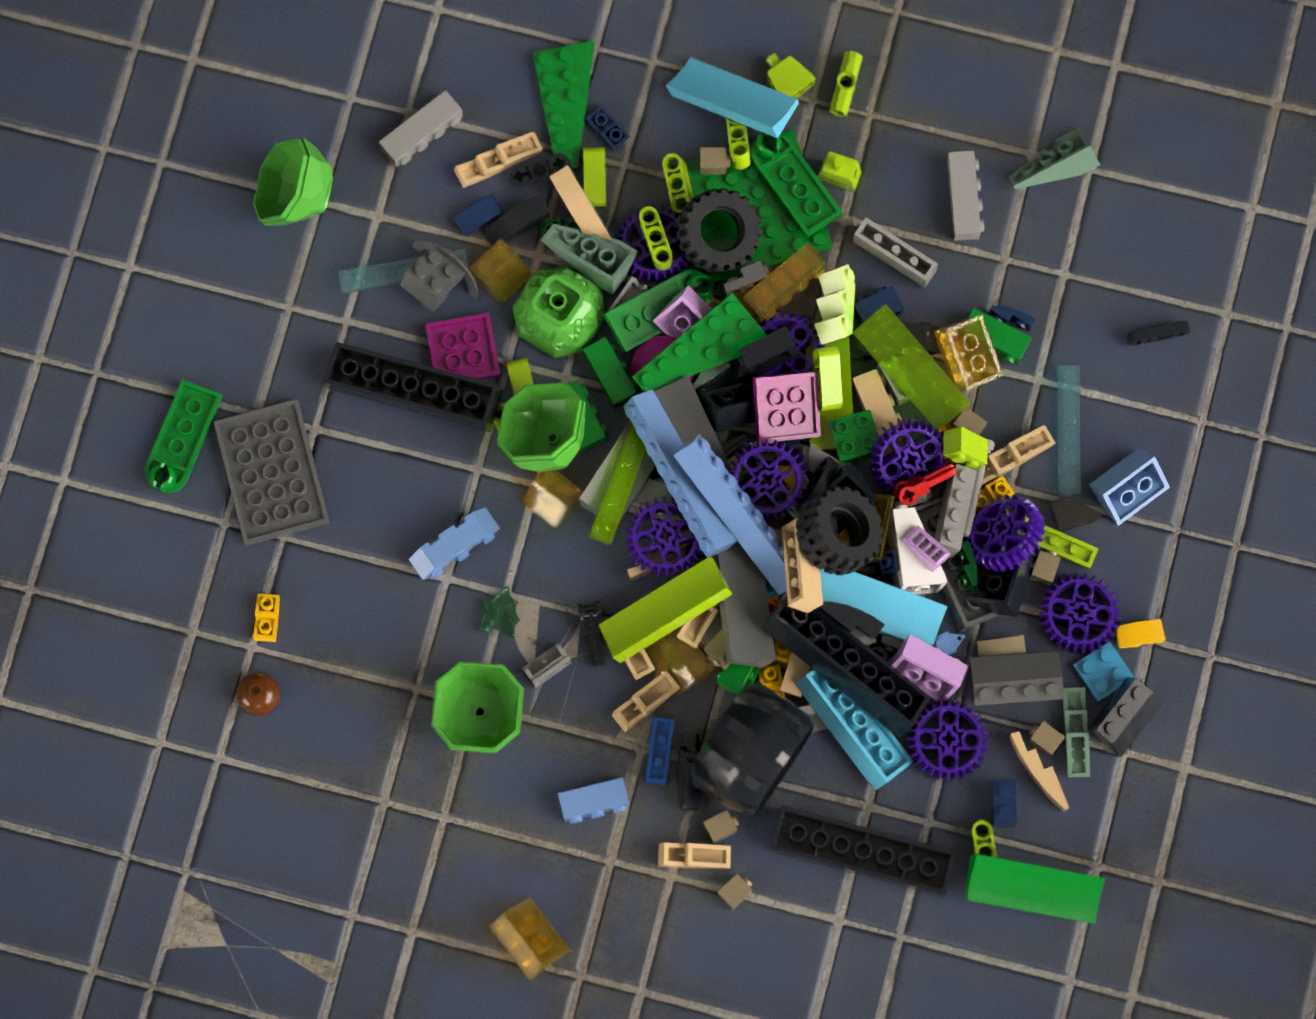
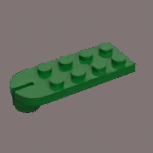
[751,133,843,238]
[603,270,714,353]
[145,380,223,493]

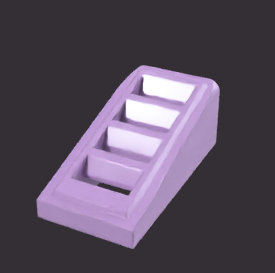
[902,525,951,572]

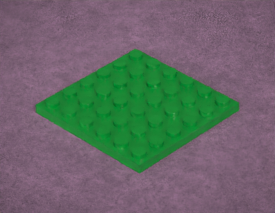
[672,129,833,285]

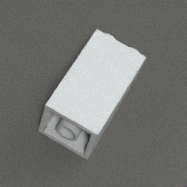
[885,505,947,595]

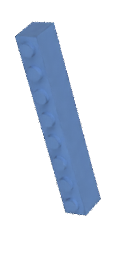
[623,389,737,558]
[673,434,787,595]

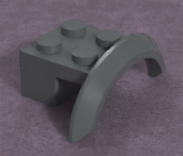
[400,239,479,312]

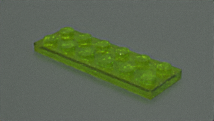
[852,304,971,431]

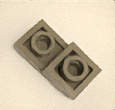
[977,634,1026,656]

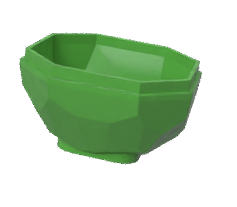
[253,138,333,226]
[497,382,586,472]
[431,661,524,753]

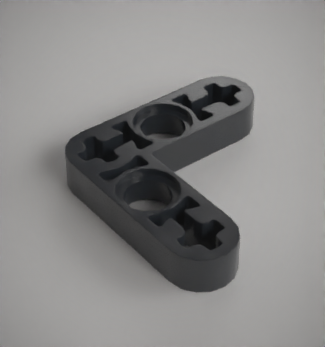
[510,154,575,214]

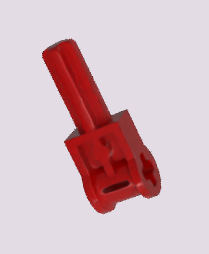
[893,463,956,505]

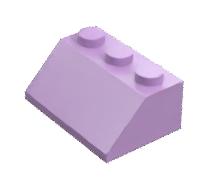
[653,285,711,338]
[890,635,968,704]

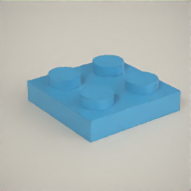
[1072,641,1135,703]

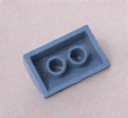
[1089,446,1170,526]

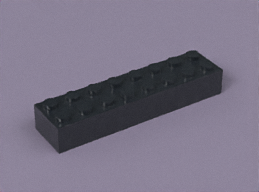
[323,342,504,432]
[761,592,931,738]
[770,805,956,898]

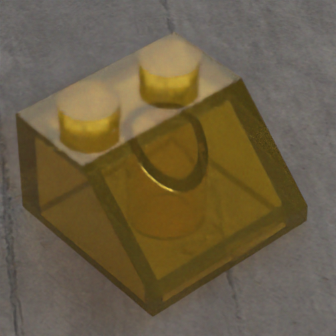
[470,239,532,304]
[521,470,582,529]

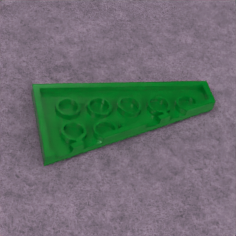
[533,40,595,171]
[631,293,766,392]

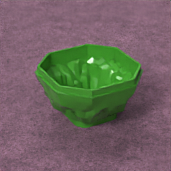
[512,266,607,358]

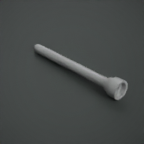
[963,439,995,537]

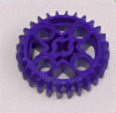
[616,205,692,284]
[757,311,826,377]
[868,417,948,495]
[727,439,808,520]
[965,494,1046,572]
[625,497,703,578]
[1039,572,1121,654]
[907,699,989,782]

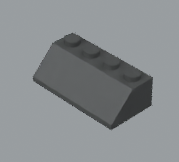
[970,651,1064,706]

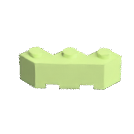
[814,264,855,345]

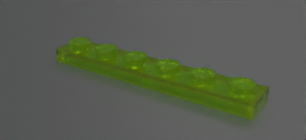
[589,422,646,545]

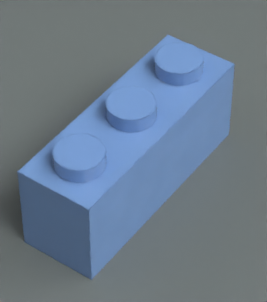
[558,777,630,824]

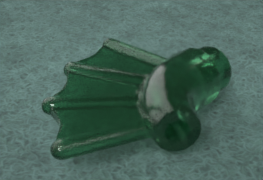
[479,586,520,638]

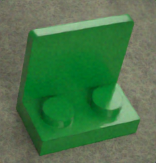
[829,410,879,464]

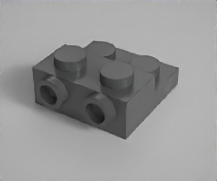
[724,261,769,300]

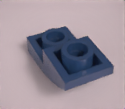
[585,105,630,151]
[453,194,504,236]
[989,306,1036,331]
[872,549,900,581]

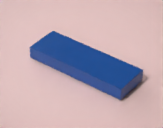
[645,716,675,786]

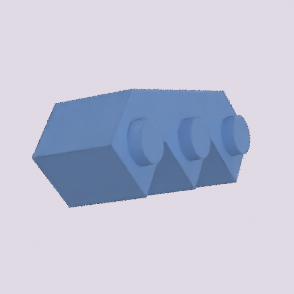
[409,507,500,580]

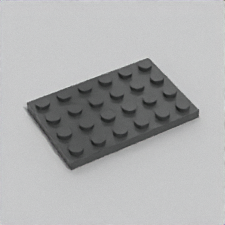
[213,399,330,546]

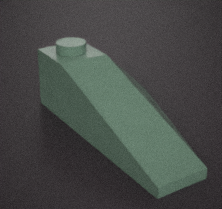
[1008,126,1100,189]
[541,224,637,295]

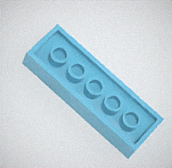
[666,57,799,138]
[820,569,948,647]
[795,670,914,791]

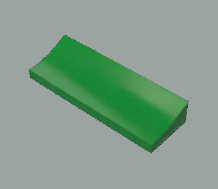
[964,854,1105,924]

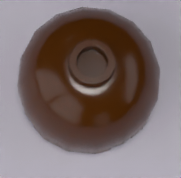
[236,672,281,717]

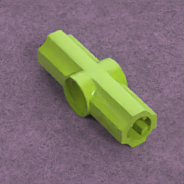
[829,51,863,117]

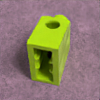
[766,53,815,98]
[817,152,861,192]

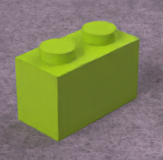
[943,426,988,470]

